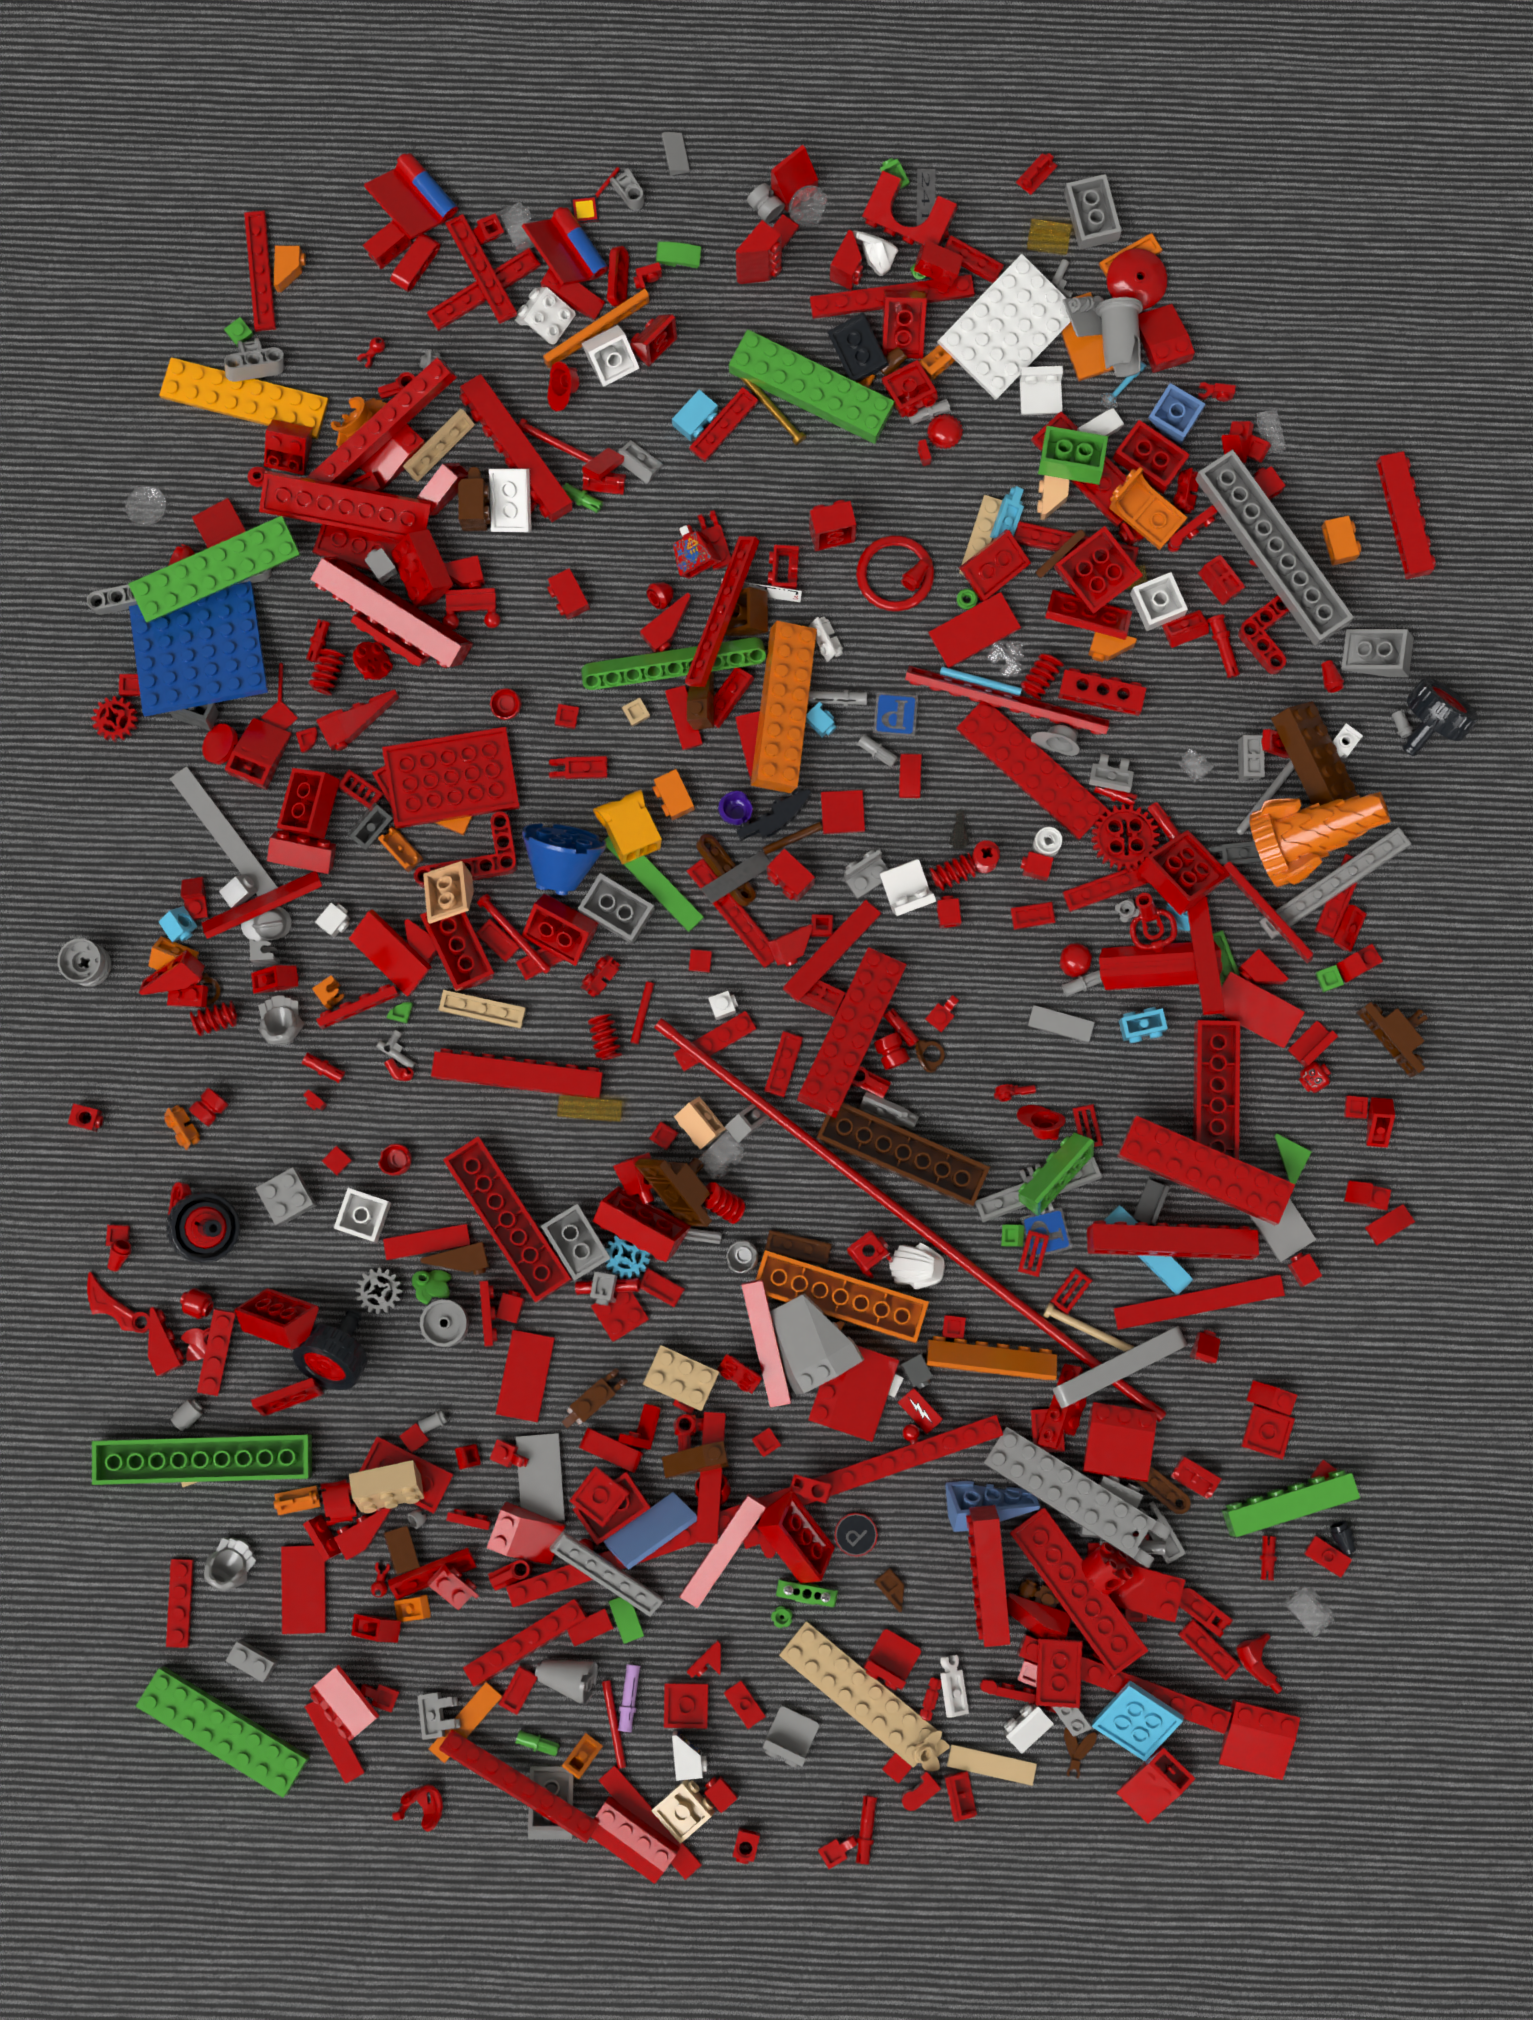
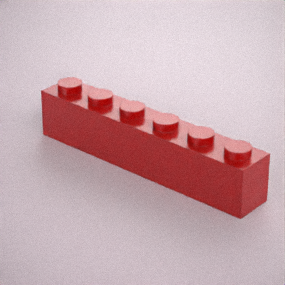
[1376,451,1436,580]
[463,1599,588,1687]

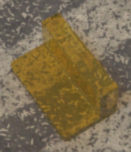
[1027,219,1072,255]

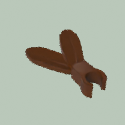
[1064,1727,1097,1779]

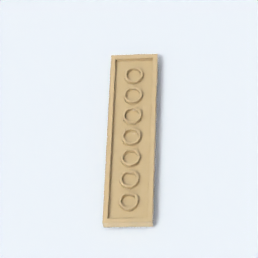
[779,1621,937,1768]

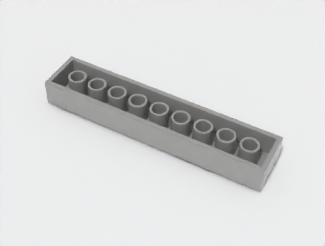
[1195,449,1354,647]

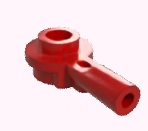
[994,1084,1036,1102]

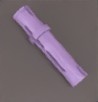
[618,1664,640,1732]

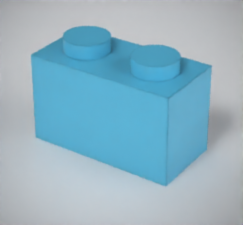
[672,390,718,441]

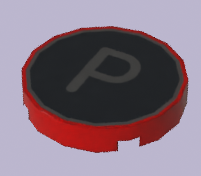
[835,1513,878,1557]

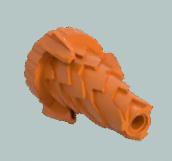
[1249,792,1391,887]

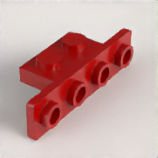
[1038,1364,1087,1449]

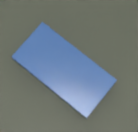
[604,1492,697,1570]

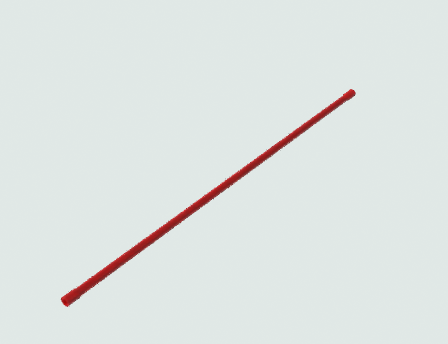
[654,1018,1167,1422]

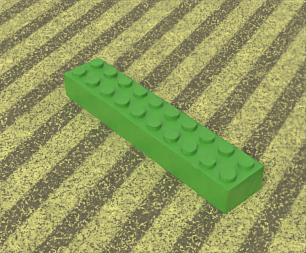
[92,1435,312,1485]

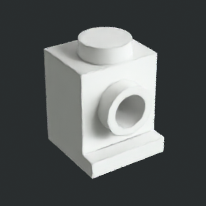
[1332,723,1363,760]

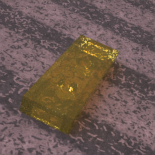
[557,1096,622,1122]

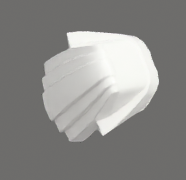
[853,231,898,276]
[889,1243,945,1289]

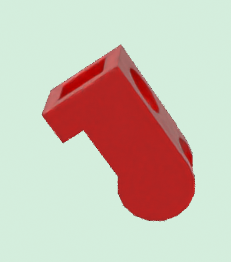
[789,1474,833,1504]
[901,1770,941,1811]

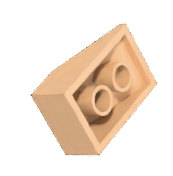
[423,861,474,924]

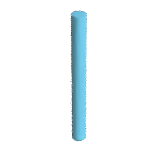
[940,667,1022,696]

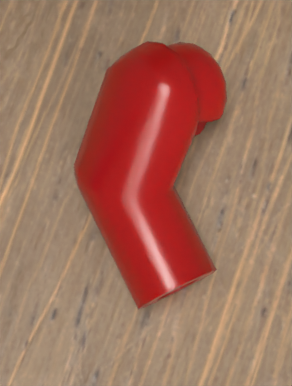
[384,1058,414,1082]

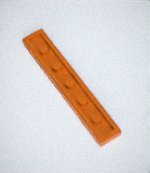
[543,289,650,368]

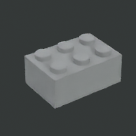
[1064,174,1121,250]
[578,873,655,945]

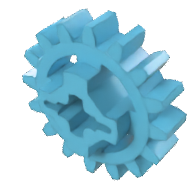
[605,1236,650,1279]

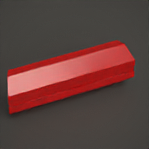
[1099,941,1222,991]

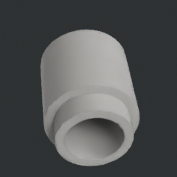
[170,1399,203,1431]

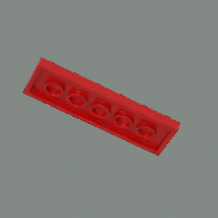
[1031,411,1127,527]

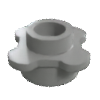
[1115,899,1140,923]

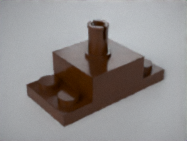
[1356,1002,1428,1078]
[634,1157,712,1227]

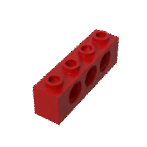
[1058,668,1146,716]

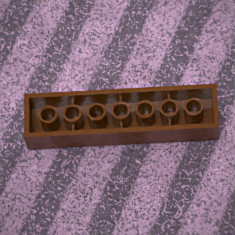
[816,1103,990,1208]

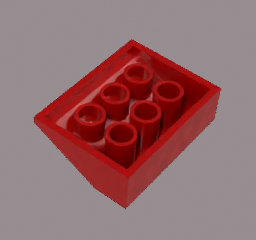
[808,1345,900,1442]

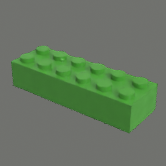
[1222,1469,1360,1537]

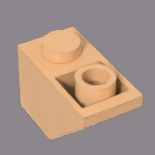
[1037,475,1069,520]

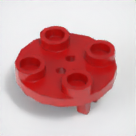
[353,642,393,680]

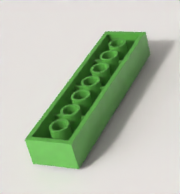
[729,329,894,444]
[128,516,301,623]
[135,1666,310,1798]

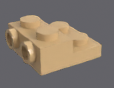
[651,1780,715,1844]

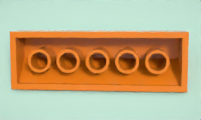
[925,1336,1057,1381]

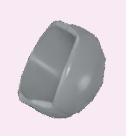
[726,1240,758,1273]

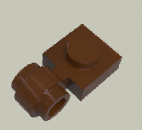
[1018,1579,1059,1608]

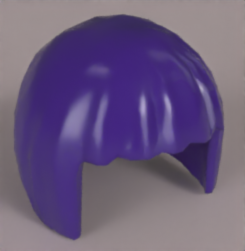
[718,790,752,825]

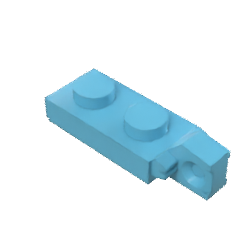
[990,486,1024,539]

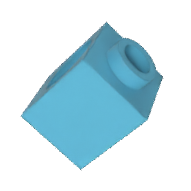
[159,906,197,942]

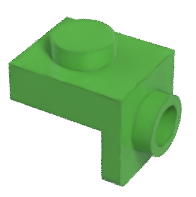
[880,158,910,189]

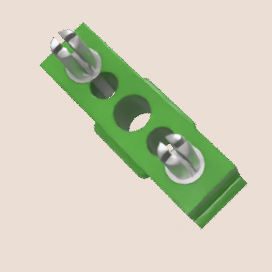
[776,1579,838,1607]

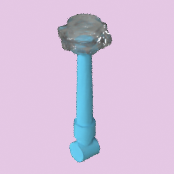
[1101,360,1147,409]

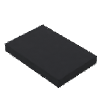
[827,312,889,383]

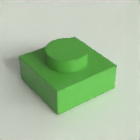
[224,317,253,347]
[1315,965,1344,993]
[1001,1225,1024,1247]

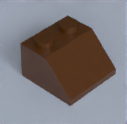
[724,587,768,636]

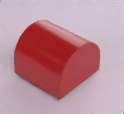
[811,914,833,937]
[455,1444,481,1470]

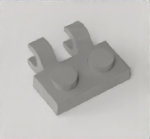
[1089,753,1134,793]
[418,1692,461,1740]

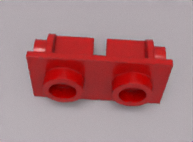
[1016,153,1057,195]
[1173,468,1199,513]
[582,473,626,495]
[580,955,620,998]

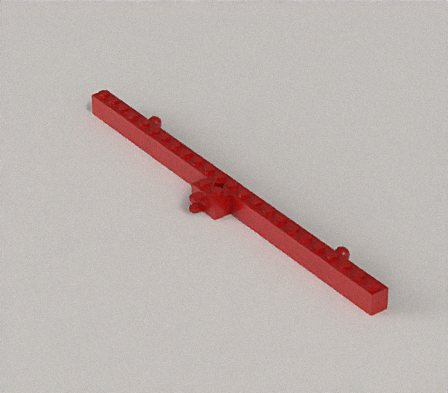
[506,1415,1003,1608]

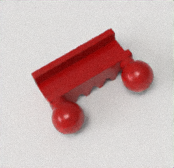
[443,588,501,630]

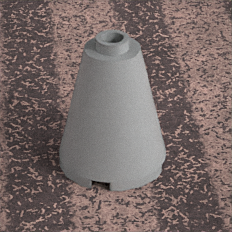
[535,1660,598,1705]

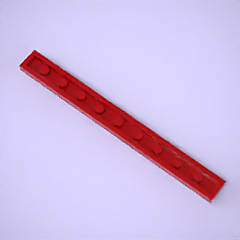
[905,666,1110,735]

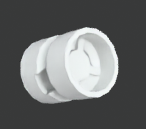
[1033,827,1062,857]

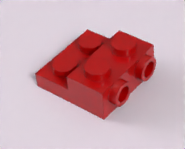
[881,360,938,418]

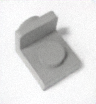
[590,1272,617,1306]

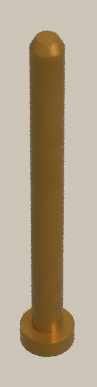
[740,377,807,446]

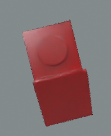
[1221,421,1254,463]
[181,877,209,920]
[1336,944,1383,983]
[1344,1181,1391,1211]
[686,1640,721,1678]

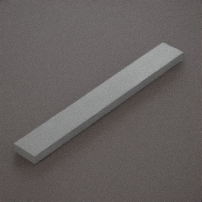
[170,766,278,897]
[1259,827,1411,940]

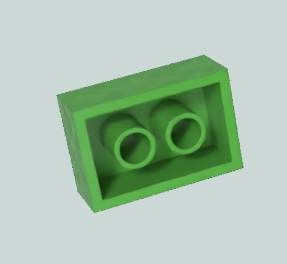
[1038,426,1108,485]

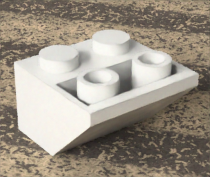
[1003,1703,1053,1754]

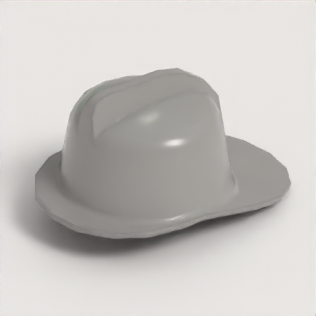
[1031,725,1080,756]
[241,907,291,941]

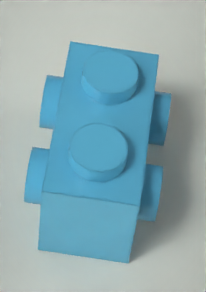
[1119,1007,1168,1043]

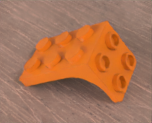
[1109,466,1188,550]

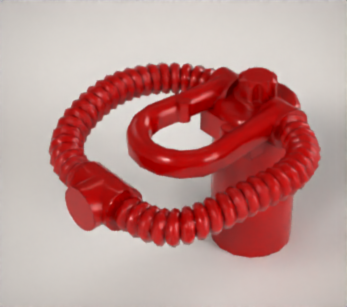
[1130,893,1178,952]

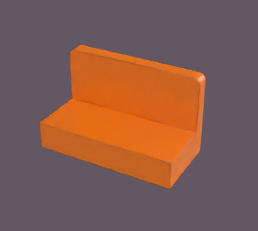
[149,936,199,970]

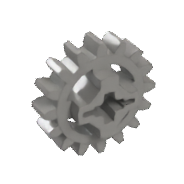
[355,1268,403,1314]

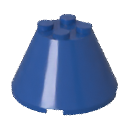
[522,823,606,895]

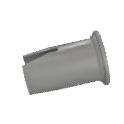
[1095,297,1143,377]

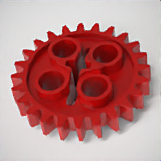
[1091,804,1160,872]

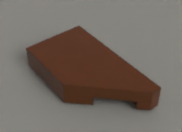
[873,1568,904,1613]

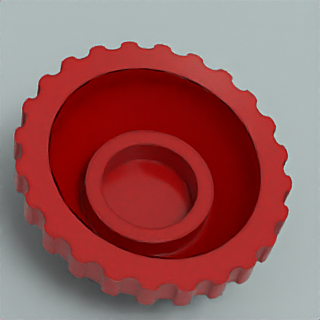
[927,414,963,449]

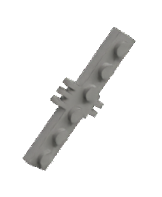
[975,1157,1102,1222]

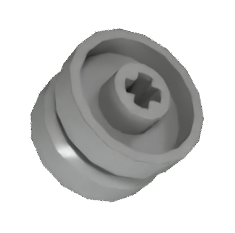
[420,1300,470,1347]

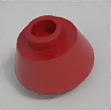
[647,582,674,609]

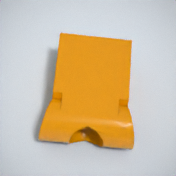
[593,789,662,865]

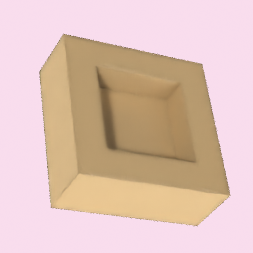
[622,698,650,727]

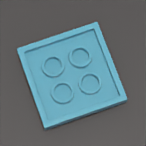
[1091,1681,1184,1761]

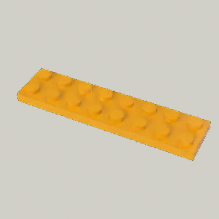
[159,357,329,439]

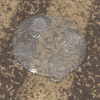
[789,185,827,225]
[125,485,166,526]

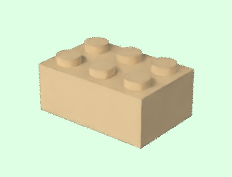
[643,1345,720,1411]
[349,1460,424,1513]

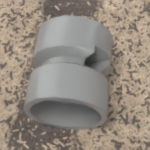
[747,183,785,223]

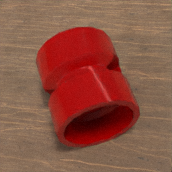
[873,1032,910,1070]
[188,1087,229,1127]

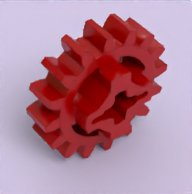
[91,696,138,742]

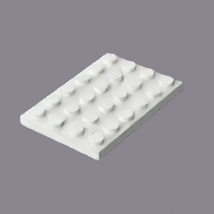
[937,254,1071,400]

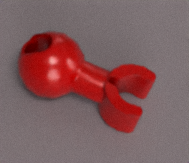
[357,337,385,369]
[371,1562,391,1598]

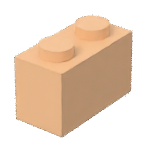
[674,1096,726,1150]

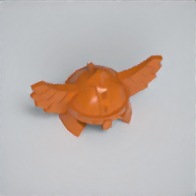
[331,397,387,448]

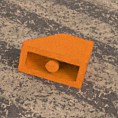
[274,246,306,292]
[1088,632,1137,662]

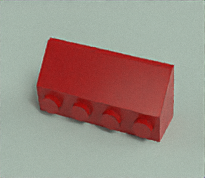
[736,220,782,284]
[420,912,494,991]
[593,1186,691,1262]
[234,1288,319,1350]
[757,1491,835,1583]
[591,1796,680,1884]

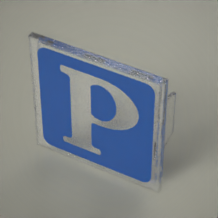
[873,692,918,737]
[1020,1207,1072,1258]

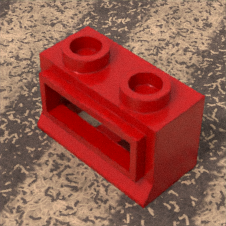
[768,545,799,590]

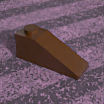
[687,671,714,730]
[420,1242,490,1276]
[662,1441,729,1479]

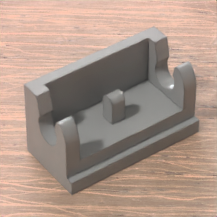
[1238,735,1265,781]
[249,939,280,967]

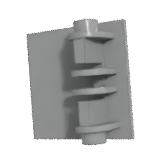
[1063,296,1104,337]

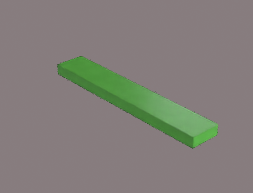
[605,836,704,932]

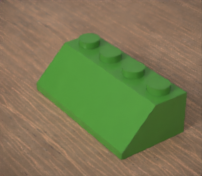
[1018,1133,1094,1216]

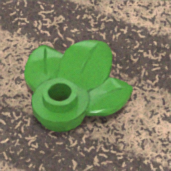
[412,1270,451,1305]

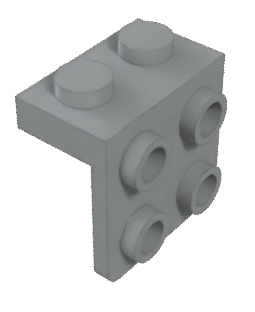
[763,1706,819,1768]

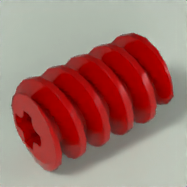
[308,649,345,696]
[1021,654,1064,700]
[972,840,1000,873]
[929,852,976,891]
[190,1000,237,1036]
[588,1014,622,1060]
[703,1182,745,1224]

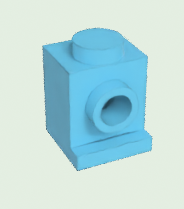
[806,702,837,738]

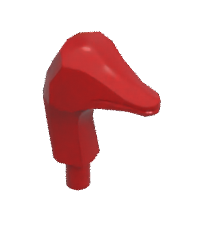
[1236,1633,1283,1694]

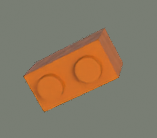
[1321,515,1361,566]
[652,769,695,821]

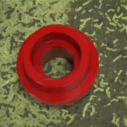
[247,467,265,487]

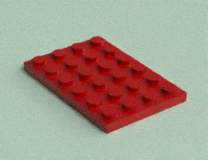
[382,727,520,829]

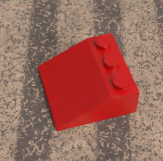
[1053,526,1143,614]
[1138,830,1230,915]
[1083,1402,1157,1482]
[1218,1699,1300,1780]

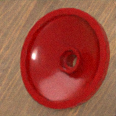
[1106,248,1167,310]

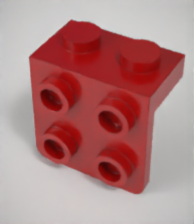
[863,1629,921,1691]

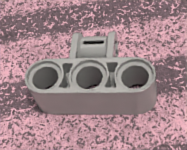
[224,338,284,382]

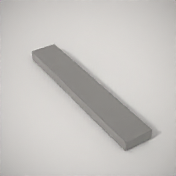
[549,1531,664,1617]

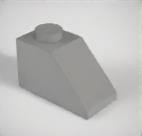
[725,1104,770,1143]

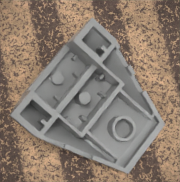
[770,1293,864,1395]

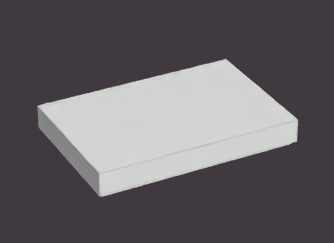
[489,469,531,532]

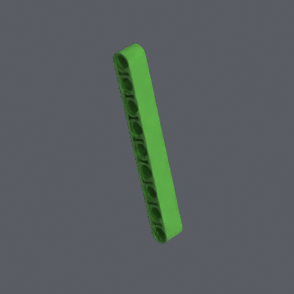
[581,637,766,690]

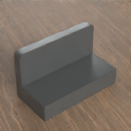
[1133,1179,1170,1226]

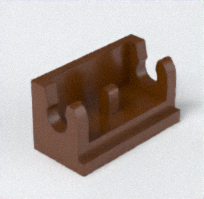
[383,1526,420,1575]

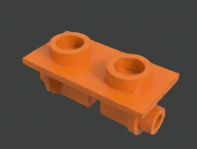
[164,1105,201,1150]
[274,1485,321,1515]

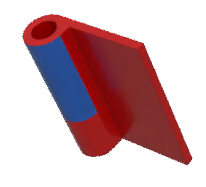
[364,153,458,240]
[522,207,609,285]

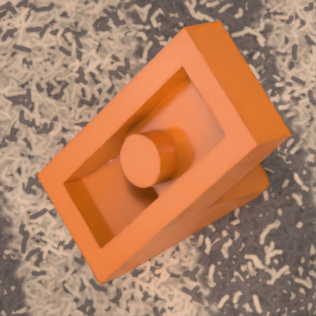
[394,1595,431,1622]
[562,1733,603,1779]

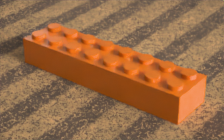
[751,621,817,793]
[756,1250,929,1343]

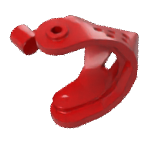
[392,1783,443,1832]

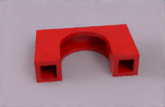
[862,171,958,249]

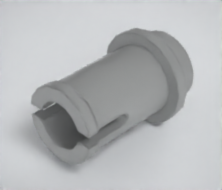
[1391,710,1414,738]
[418,1411,447,1434]

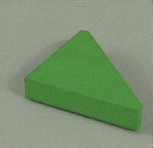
[1274,1133,1311,1184]

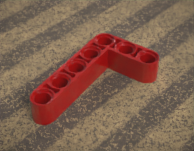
[1238,573,1323,674]
[414,812,518,888]

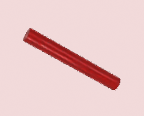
[630,982,654,1045]

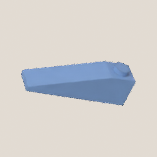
[945,1481,1040,1532]

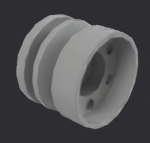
[58,938,111,987]

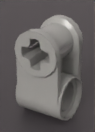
[610,168,644,210]

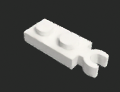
[940,1655,969,1717]

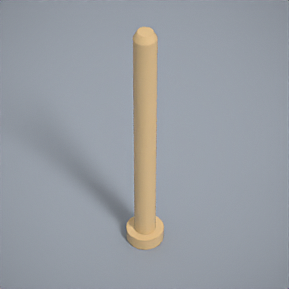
[1043,1303,1134,1352]

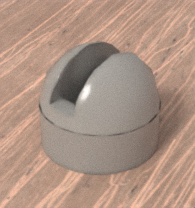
[407,1509,426,1529]

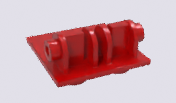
[717,1354,762,1394]

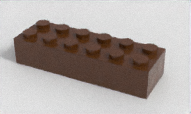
[1271,701,1358,806]

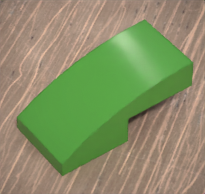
[656,242,701,269]
[609,1597,644,1644]

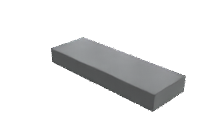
[1028,1005,1095,1043]

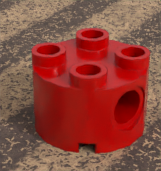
[320,1479,357,1526]
[1081,1542,1133,1595]

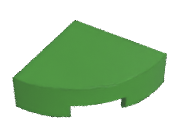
[386,1002,413,1024]

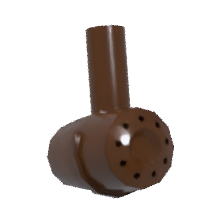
[880,347,908,376]

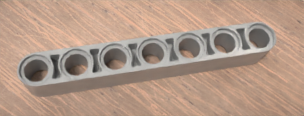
[1052,1326,1188,1409]

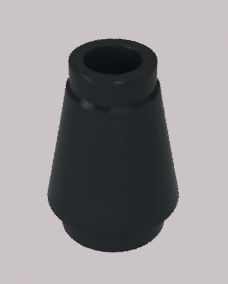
[1330,1521,1356,1555]

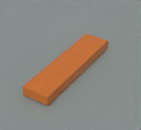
[429,1682,503,1764]

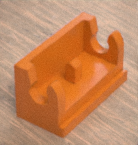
[919,345,955,381]
[378,827,423,873]
[312,975,345,1010]

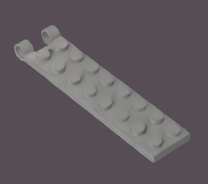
[984,1427,1171,1568]

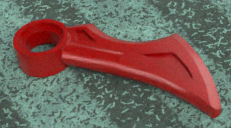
[87,1272,150,1333]

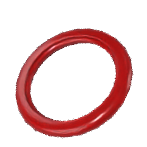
[856,535,934,611]

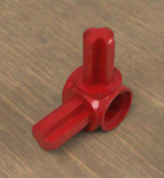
[378,372,422,411]
[673,1414,704,1452]

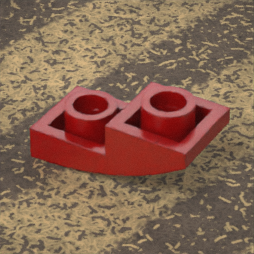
[899,754,922,798]
[1365,1204,1415,1245]

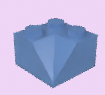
[1148,383,1205,445]

